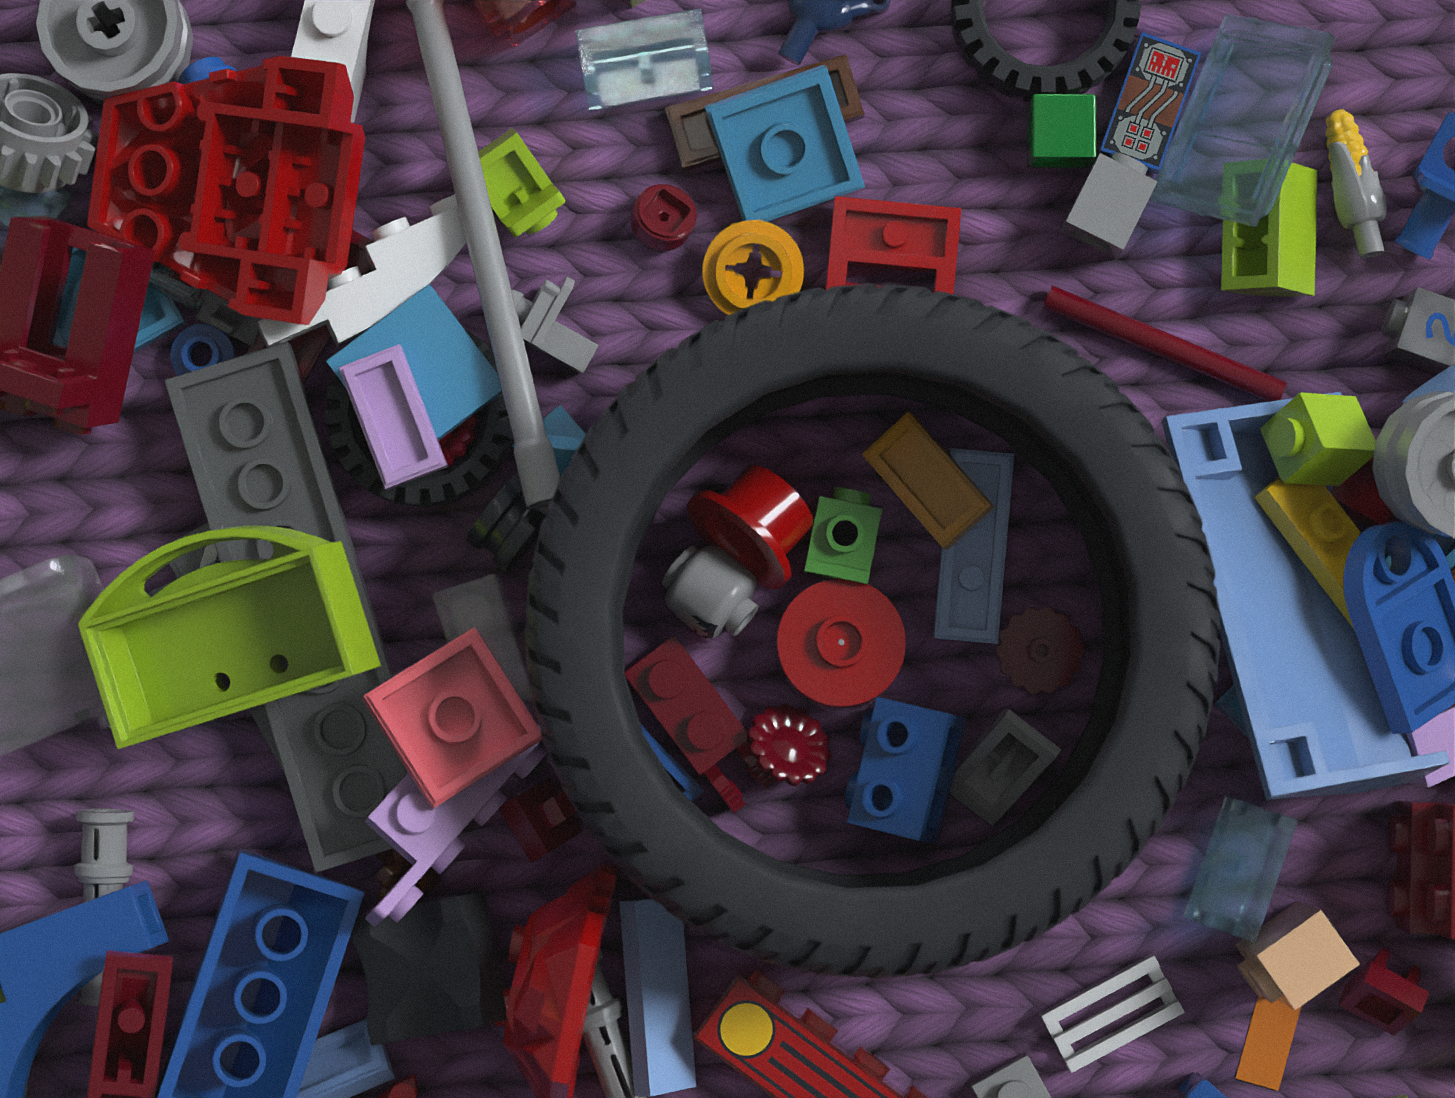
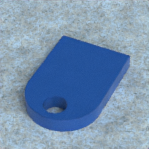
[1343,521,1455,734]

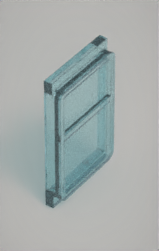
[1149,14,1336,227]

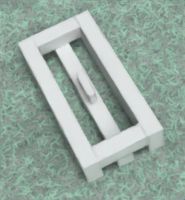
[1039,953,1185,1073]

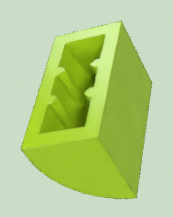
[1221,159,1318,297]

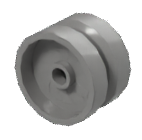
[36,0,194,105]
[1372,391,1455,538]

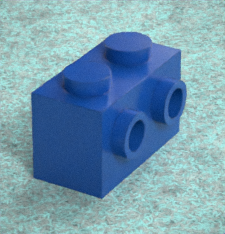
[845,697,967,843]

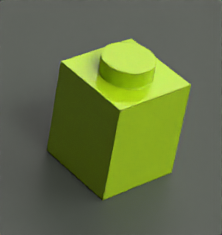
[1260,392,1376,486]

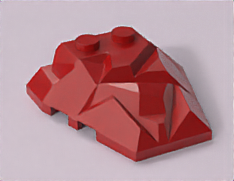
[87,55,365,325]
[495,861,620,1098]

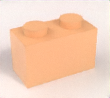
[1235,901,1360,1010]

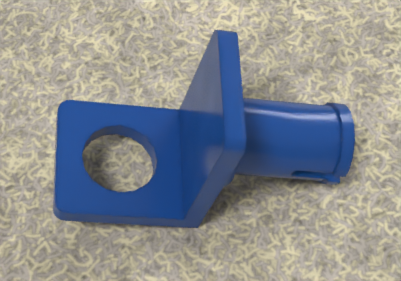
[1395,112,1455,260]

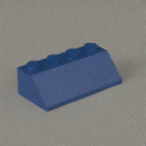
[155,848,365,1098]

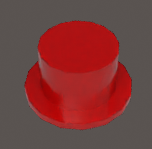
[687,465,813,589]

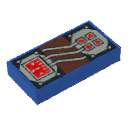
[1097,32,1201,175]

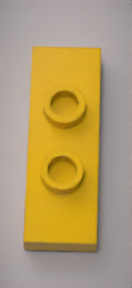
[1254,475,1361,630]

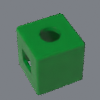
[1027,94,1096,168]

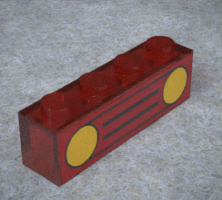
[692,969,932,1098]

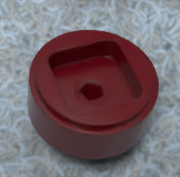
[630,184,697,251]

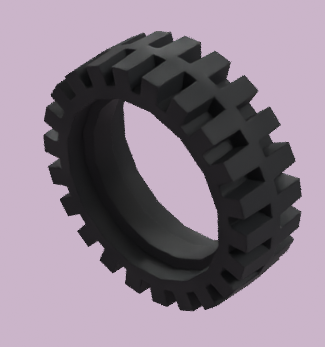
[950,0,1141,102]
[325,329,513,507]

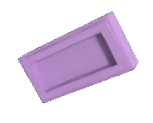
[339,344,448,490]

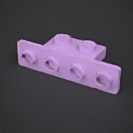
[364,724,547,927]

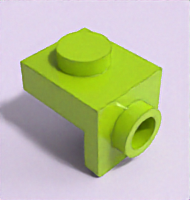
[478,128,566,237]

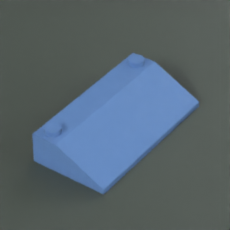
[1161,392,1450,800]

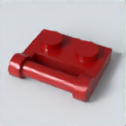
[825,196,962,294]

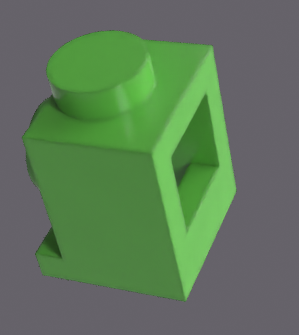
[803,487,882,584]

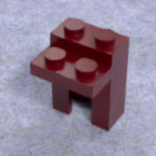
[0,216,155,434]
[1386,800,1455,939]

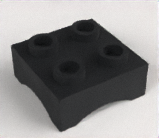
[351,891,507,1046]

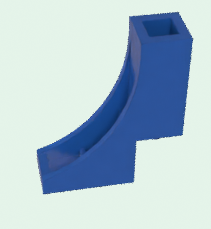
[0,880,169,1098]

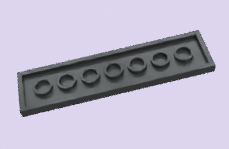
[165,342,408,873]

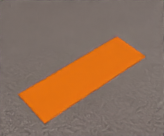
[1235,996,1301,1091]

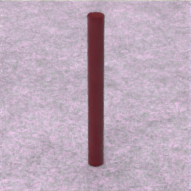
[1042,285,1287,402]

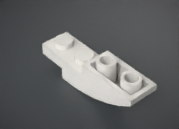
[257,194,466,348]

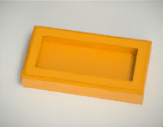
[862,411,995,550]

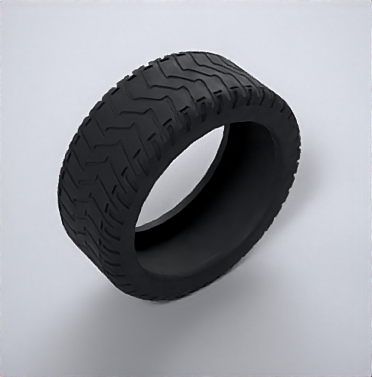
[525,283,1220,979]

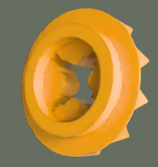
[702,219,804,315]

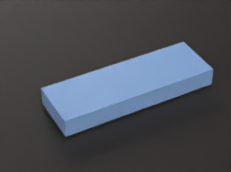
[933,448,1014,644]
[619,897,696,1097]

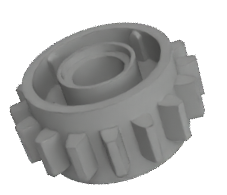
[0,73,99,193]

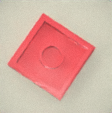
[361,627,542,810]

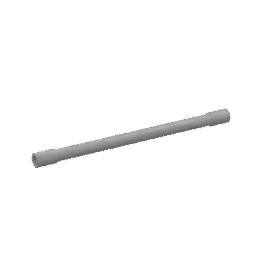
[405,0,560,508]

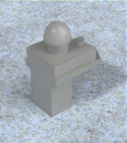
[511,275,599,374]

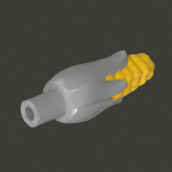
[1325,109,1387,259]

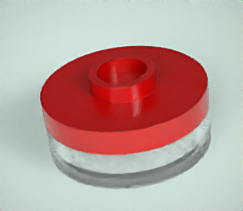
[776,579,906,712]

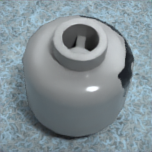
[661,544,759,640]

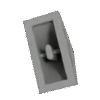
[950,709,1061,826]

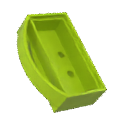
[78,525,381,749]

